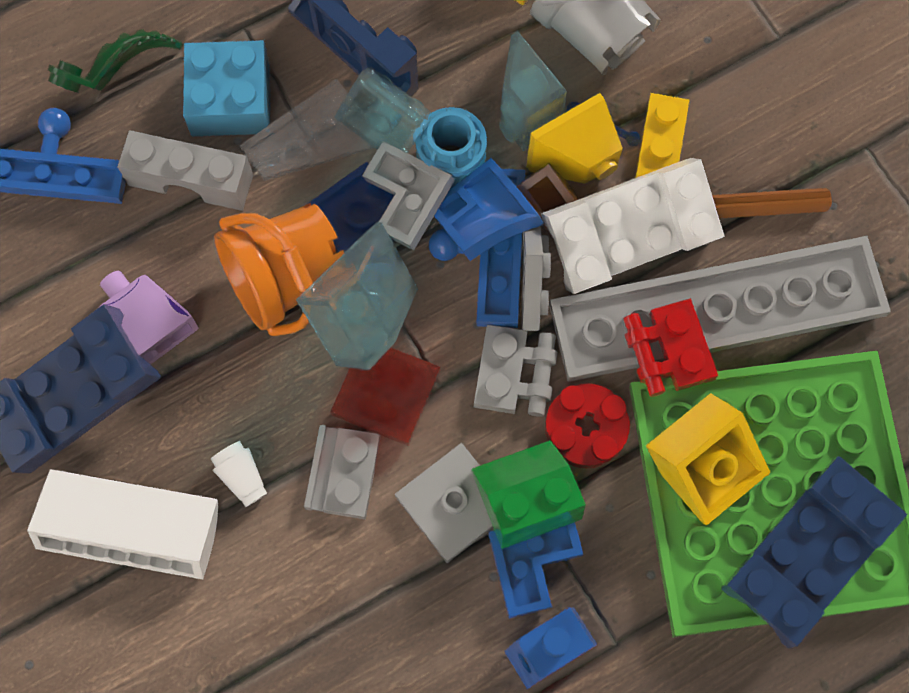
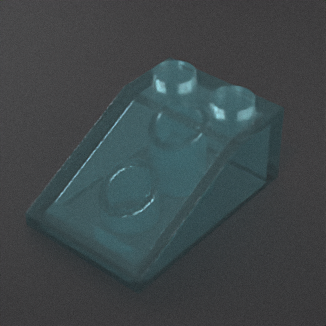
[296,222,418,370]

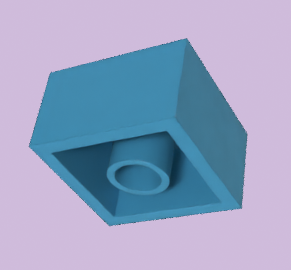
[183,40,270,136]

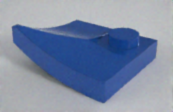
[434,158,544,261]

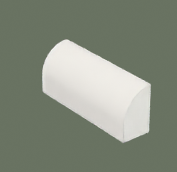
[27,469,218,579]

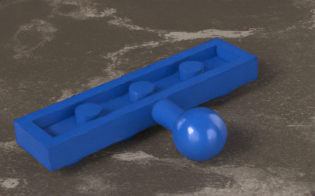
[0,108,126,204]
[428,169,525,328]

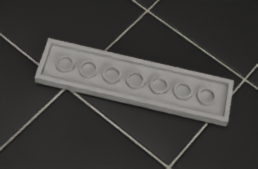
[549,236,891,382]

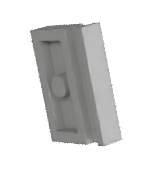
[304,425,381,520]

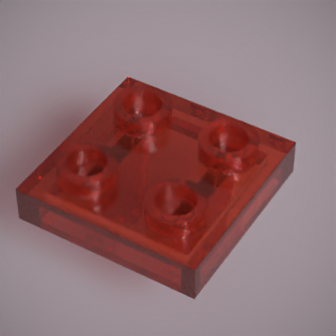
[330,337,441,446]

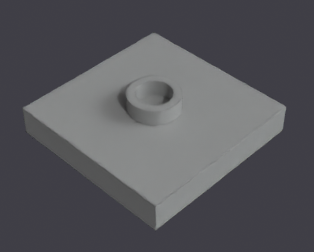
[395,443,493,563]

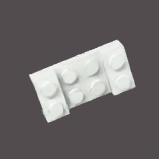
[541,158,725,294]

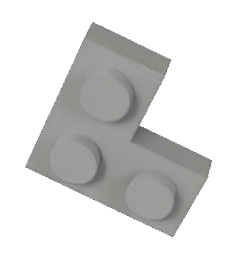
[362,141,455,250]
[522,226,551,331]

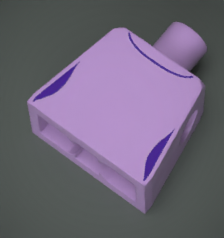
[99,271,199,365]

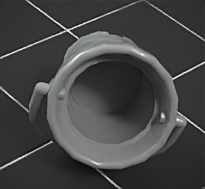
[530,0,661,75]

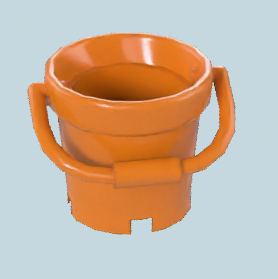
[214,203,348,336]

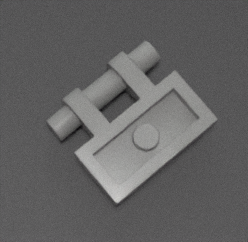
[474,325,558,417]

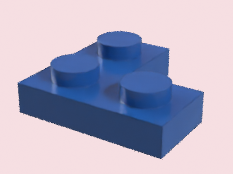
[488,522,583,619]

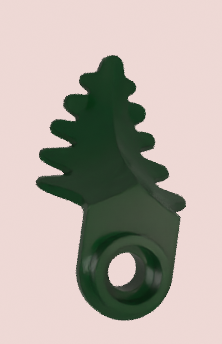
[47,29,183,93]

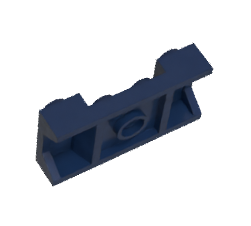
[288,0,418,110]
[0,304,161,473]
[721,456,908,649]

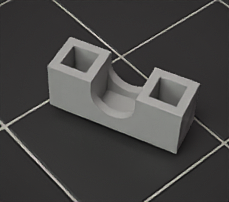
[118,130,253,211]

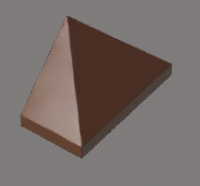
[516,163,579,240]

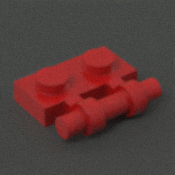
[623,298,719,397]

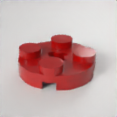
[545,383,630,469]

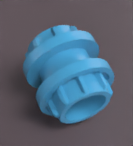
[415,107,487,189]

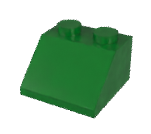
[471,440,586,549]

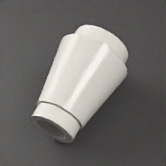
[211,441,267,507]

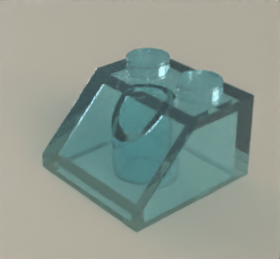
[499,31,567,151]
[334,66,433,153]

